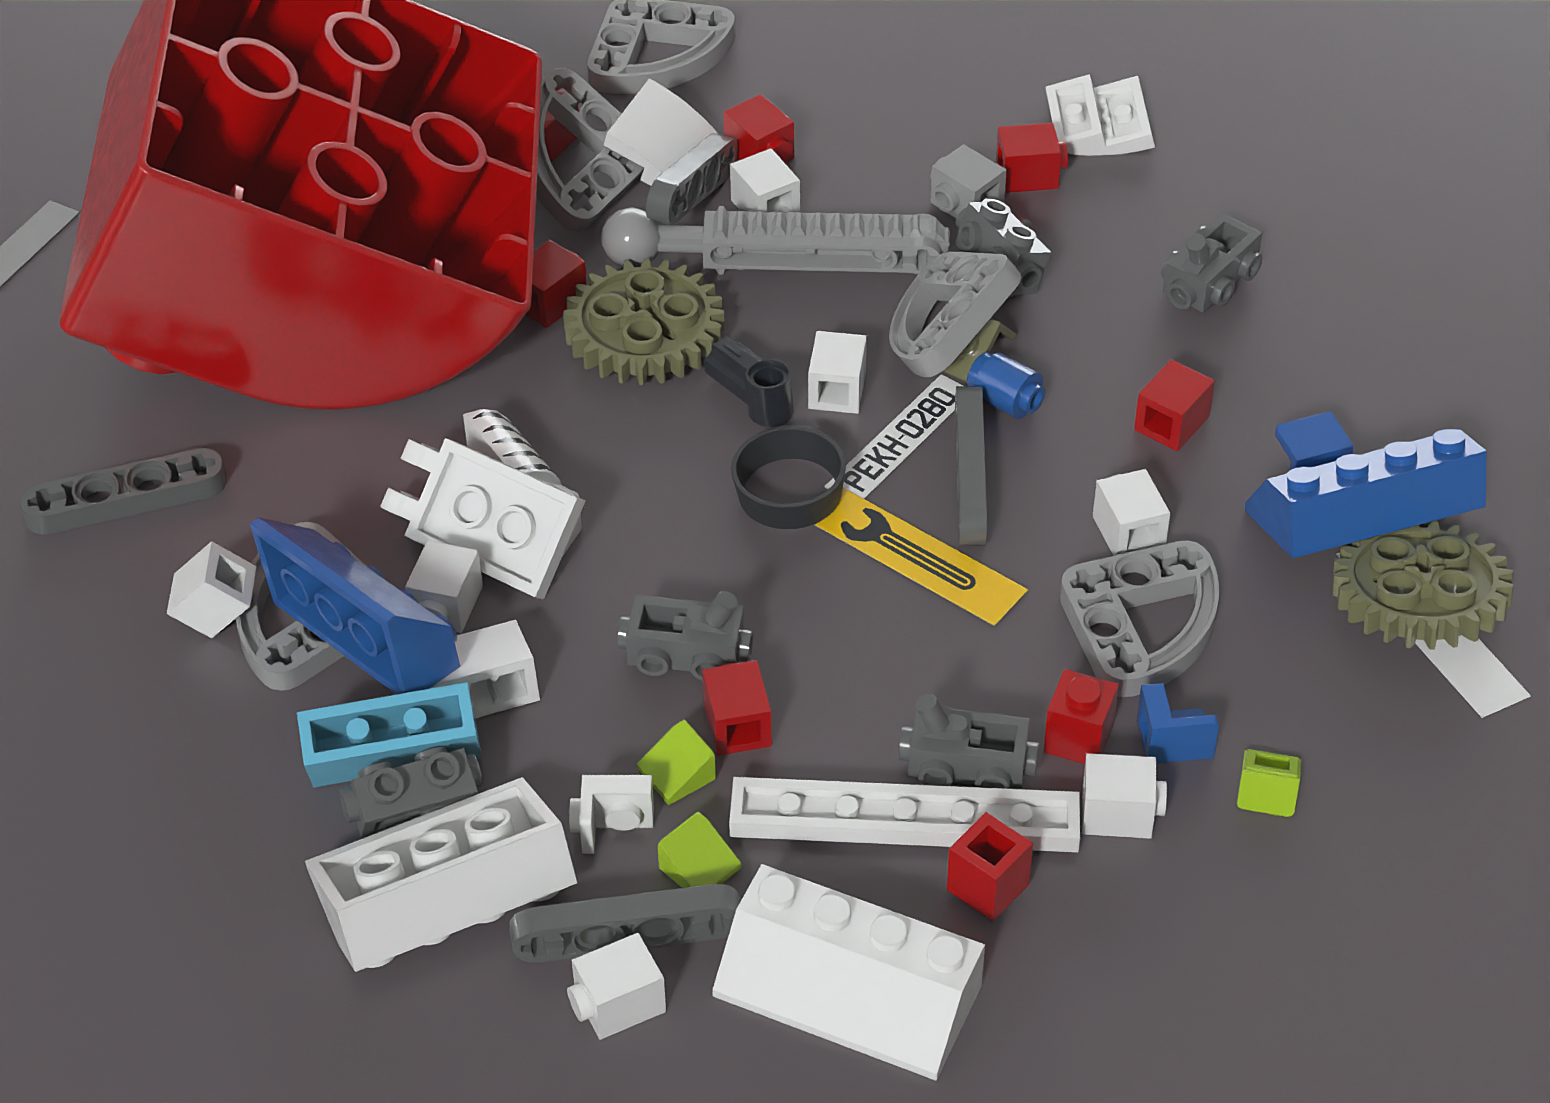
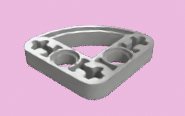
[587,0,735,94]
[536,68,644,231]
[889,251,1022,378]
[236,522,367,691]
[1060,541,1219,698]

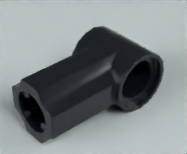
[704,336,794,427]

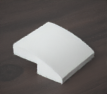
[1046,74,1155,156]
[604,78,718,186]

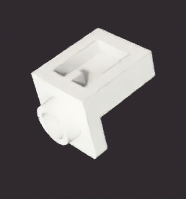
[569,775,654,854]

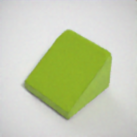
[637,720,716,805]
[1237,749,1301,817]
[658,812,741,888]

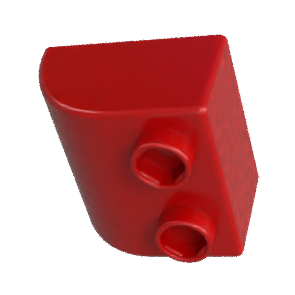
[59,0,543,410]

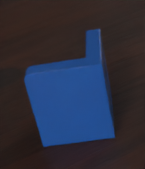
[1275,411,1354,471]
[1136,683,1219,764]

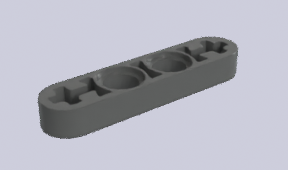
[646,133,738,225]
[955,386,987,546]
[19,448,226,535]
[509,884,740,963]

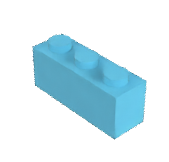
[297,682,482,788]

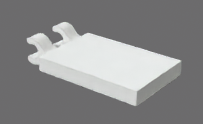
[380,438,586,599]

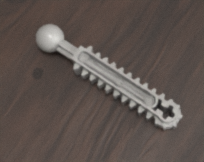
[601,206,950,275]

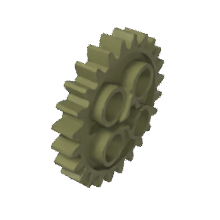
[563,258,725,385]
[1332,520,1513,650]

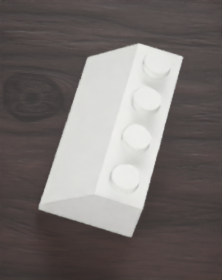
[305,777,577,972]
[712,864,985,1081]

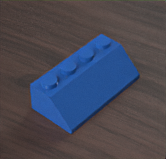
[1245,429,1487,559]
[250,517,461,695]

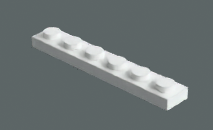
[729,777,1080,852]

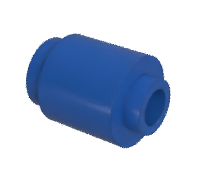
[967,352,1045,419]

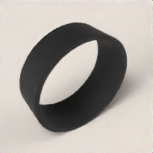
[731,426,846,529]

